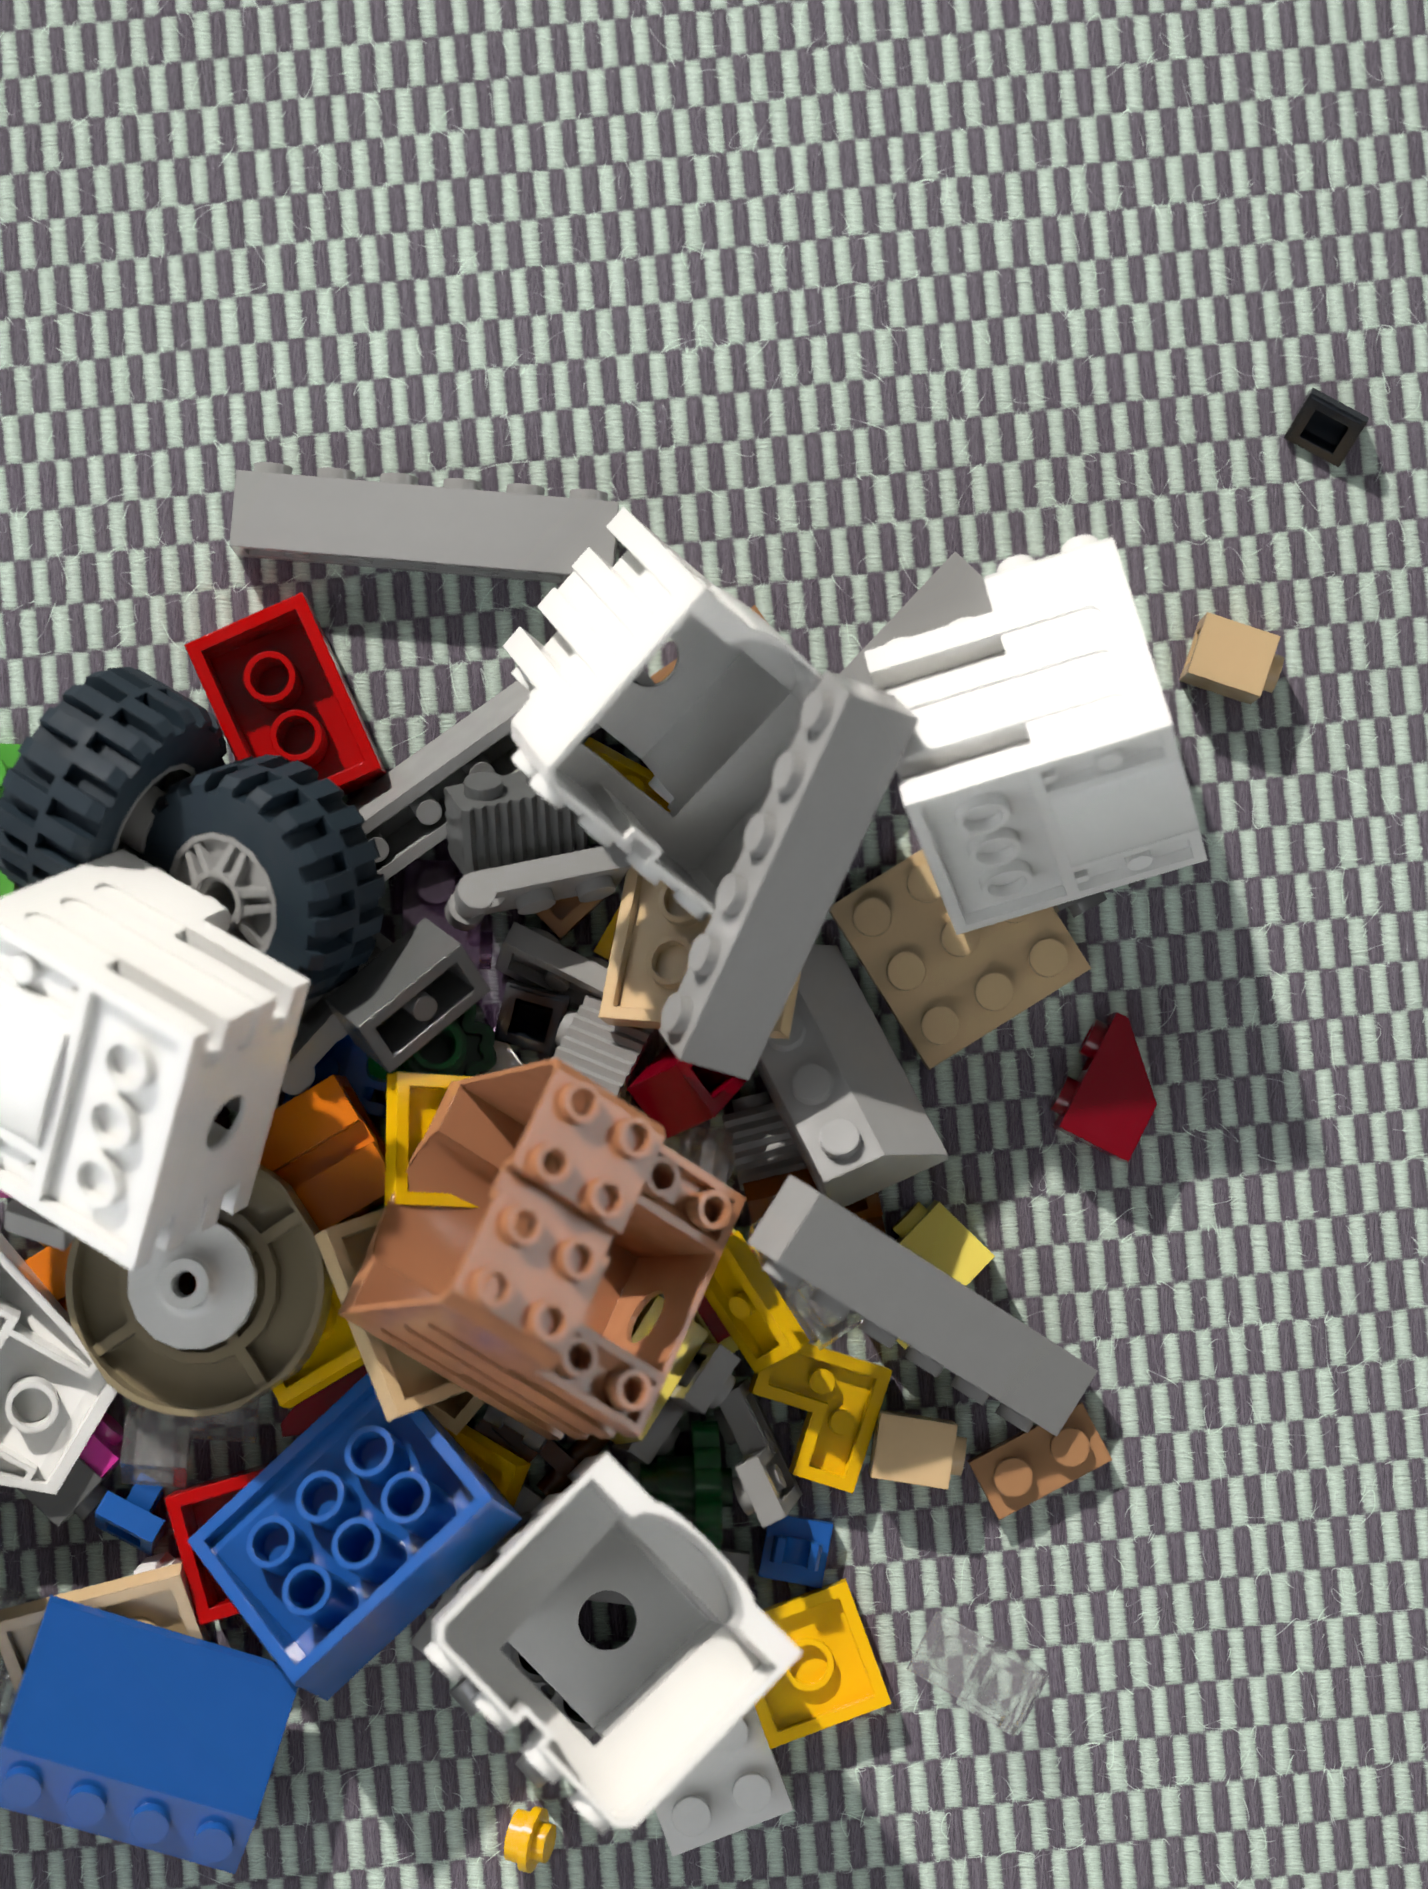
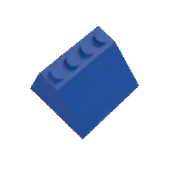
[187,1373,522,1701]
[0,1595,298,1874]

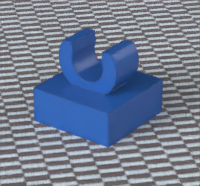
[95,1474,165,1556]
[758,1514,833,1588]

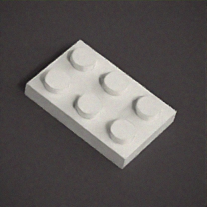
[654,1705,793,1857]

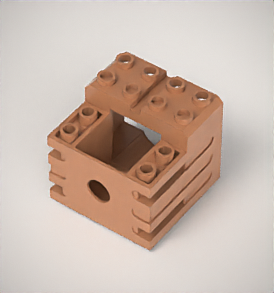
[338,1058,747,1440]

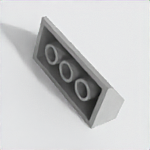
[756,944,948,1207]

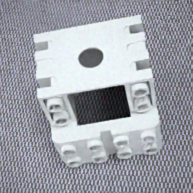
[503,507,823,922]
[864,535,1207,935]
[0,849,310,1271]
[423,1453,803,1835]

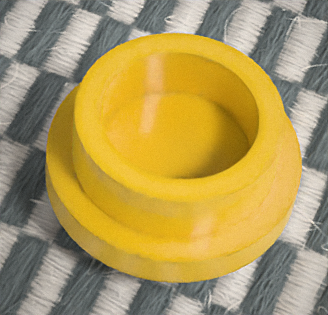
[504,1806,556,1873]

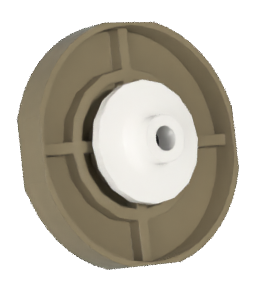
[65,1164,333,1417]

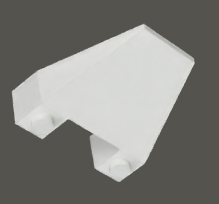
[0,1232,117,1495]

